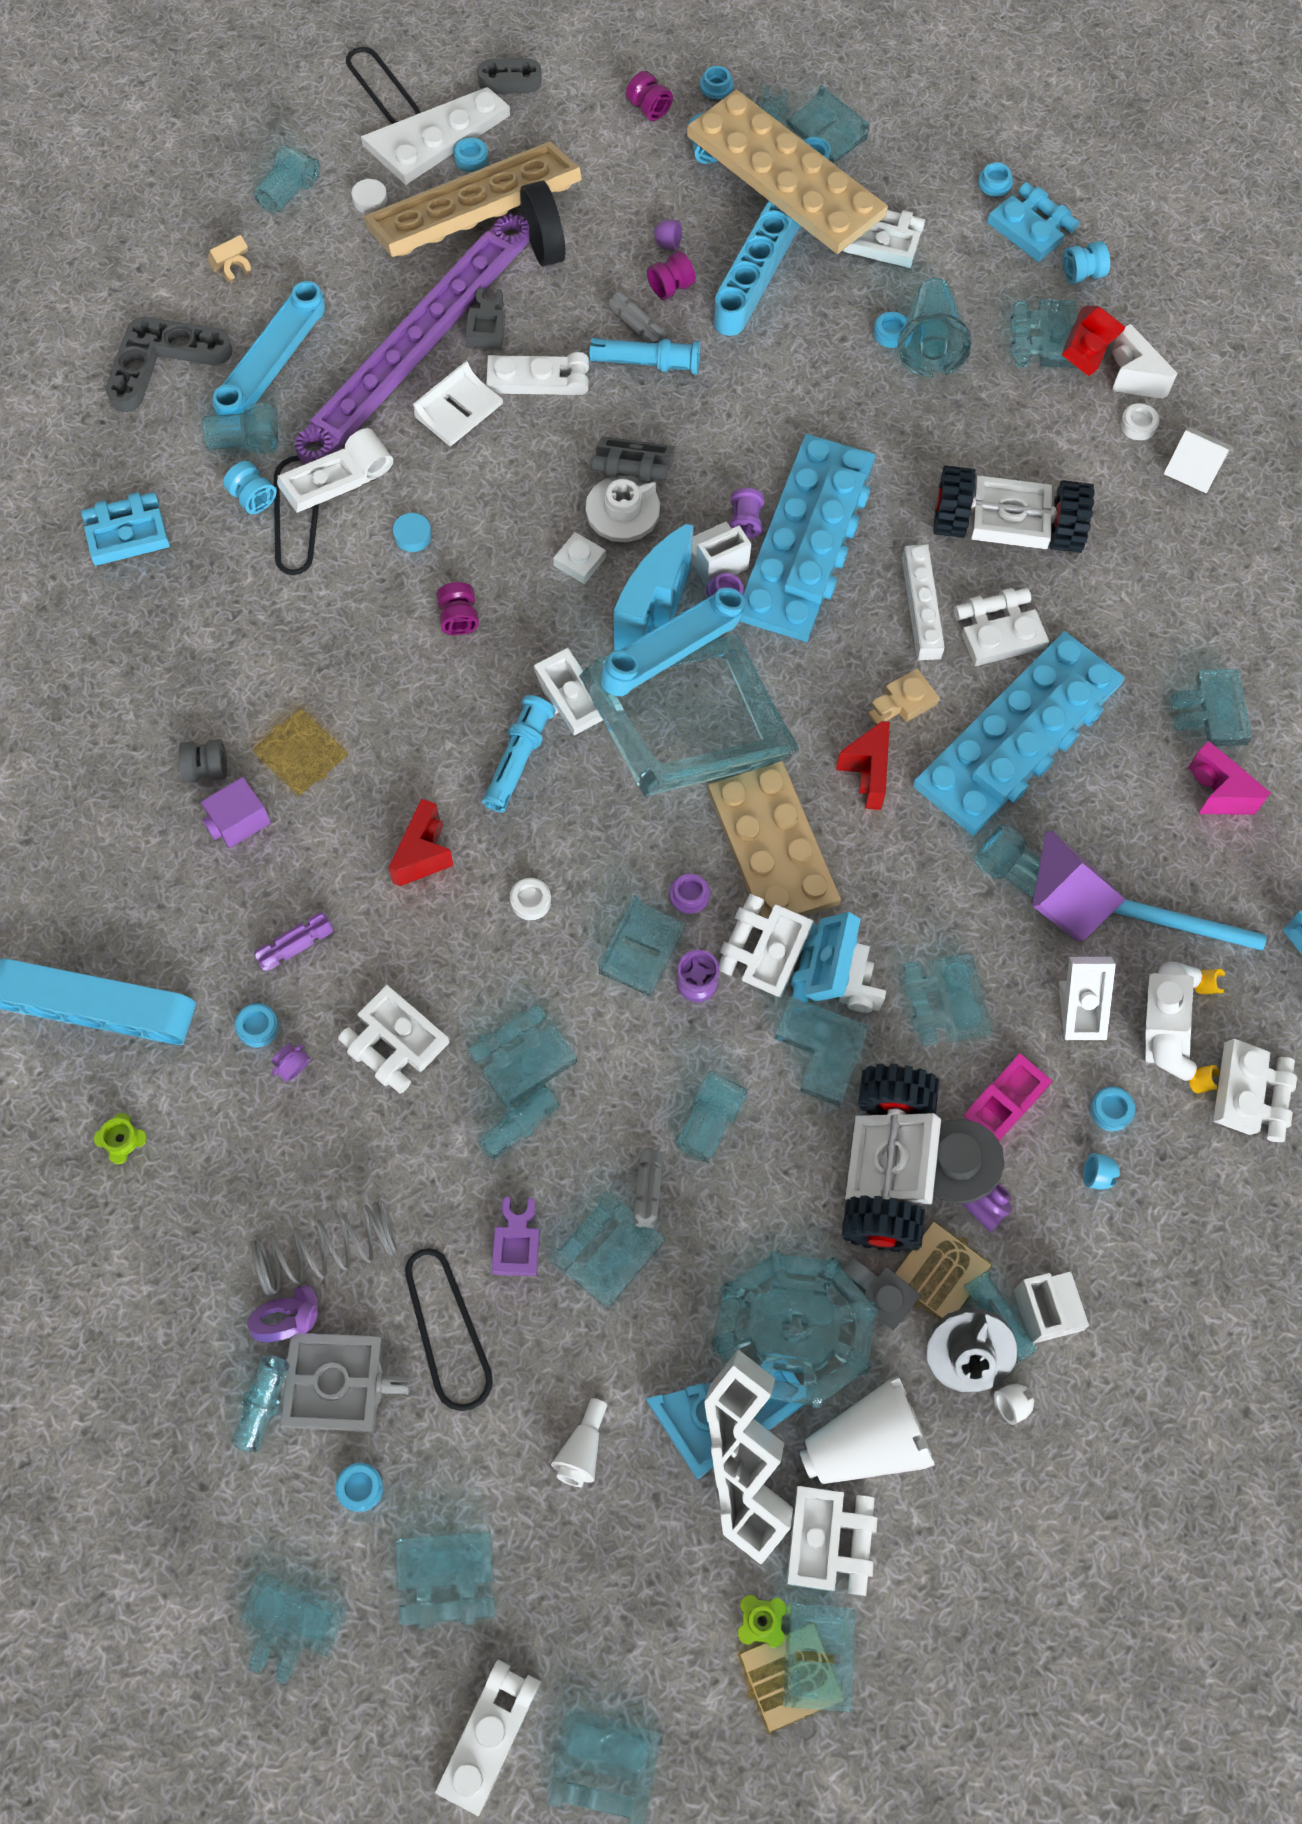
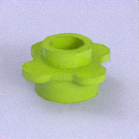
[94,1113,147,1164]
[737,1595,787,1648]

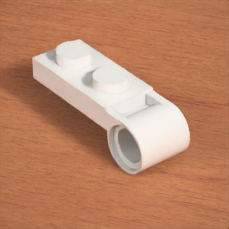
[277,428,393,513]

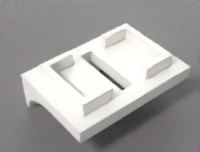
[413,361,503,447]

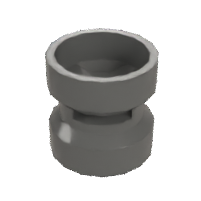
[179,739,227,782]

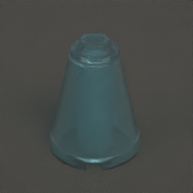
[898,278,971,377]

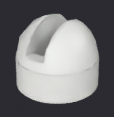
[994,1384,1034,1425]

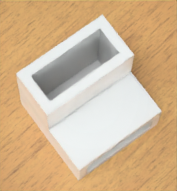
[1164,427,1232,493]
[691,521,751,586]
[1013,1272,1089,1344]

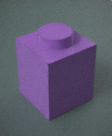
[201,777,271,849]

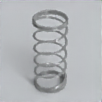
[251,1200,397,1296]

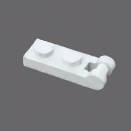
[486,352,589,395]
[435,1659,541,1816]

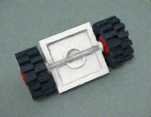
[933,465,1095,553]
[842,1064,941,1252]

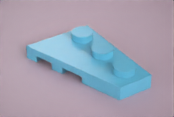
[646,1361,811,1480]

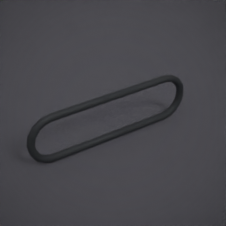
[346,47,420,124]

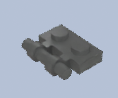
[591,436,675,482]

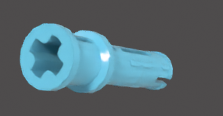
[590,338,701,375]
[481,695,556,813]

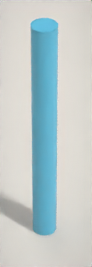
[1113,900,1267,950]

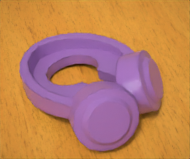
[247,1285,318,1342]

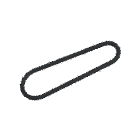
[274,456,319,575]
[405,1248,493,1411]

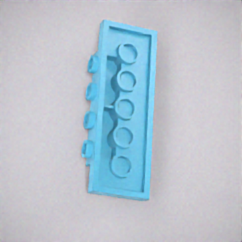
[740,434,876,643]
[913,631,1125,836]

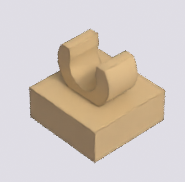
[207,235,251,283]

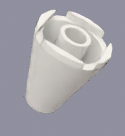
[800,1376,935,1484]

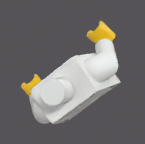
[1146,962,1225,1093]

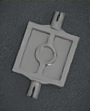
[253,1333,411,1432]

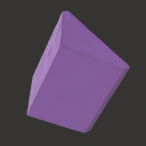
[1032,831,1126,941]

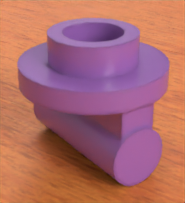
[962,1183,1012,1233]

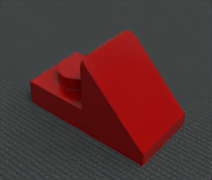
[1061,305,1125,376]
[836,721,890,810]
[388,798,453,886]

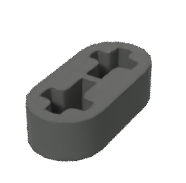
[477,58,542,94]

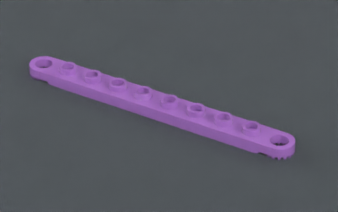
[295,214,530,464]

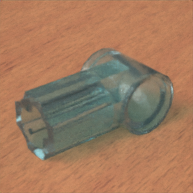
[253,145,320,214]
[202,403,279,454]
[974,825,1041,899]
[676,1070,749,1163]

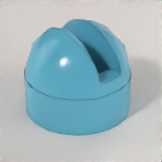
[1083,1153,1120,1190]

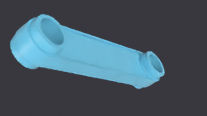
[213,281,325,426]
[600,588,745,696]

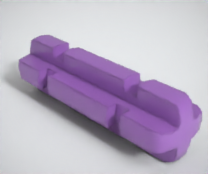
[254,912,333,971]

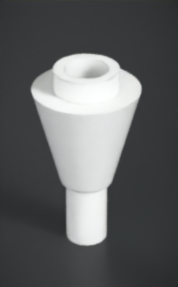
[551,1398,607,1487]

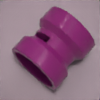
[626,70,673,121]
[647,251,696,300]
[436,582,479,636]

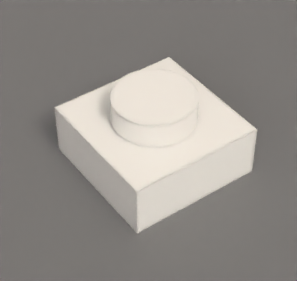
[553,532,606,584]

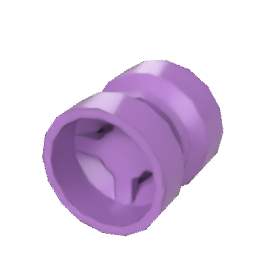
[677,950,719,1002]

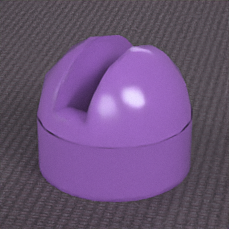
[654,220,682,250]

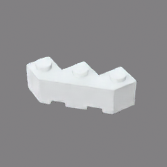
[705,1349,793,1565]

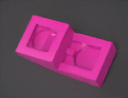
[963,1053,1053,1141]

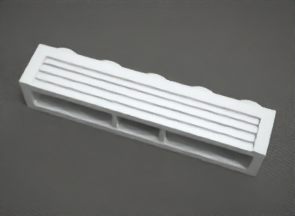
[902,544,945,661]

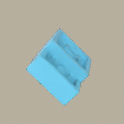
[614,524,693,651]

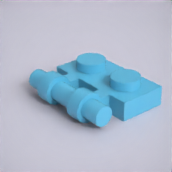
[987,182,1080,262]
[81,492,170,566]
[790,912,861,1006]

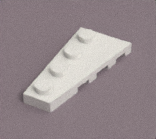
[361,87,510,185]

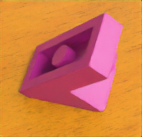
[1188,741,1271,815]

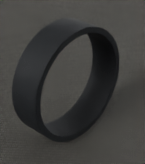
[520,180,566,267]

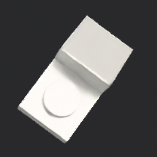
[1111,324,1177,399]
[534,648,609,735]
[1059,957,1115,1040]

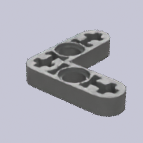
[106,317,233,412]

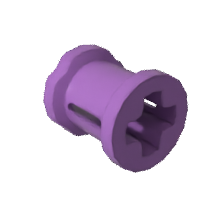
[729,488,764,538]

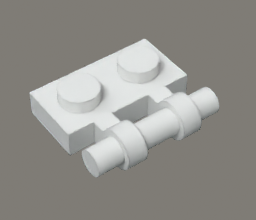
[843,210,926,268]
[954,588,1049,667]
[719,893,814,998]
[338,985,450,1094]
[1213,1039,1297,1143]
[786,1486,878,1596]

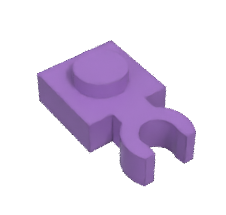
[492,1197,540,1277]

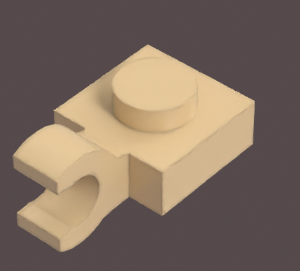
[868,669,940,725]

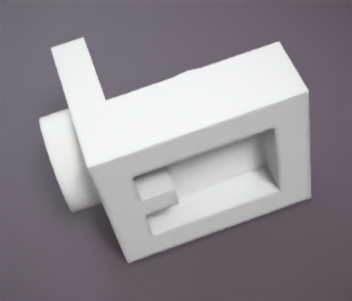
[838,943,886,1013]

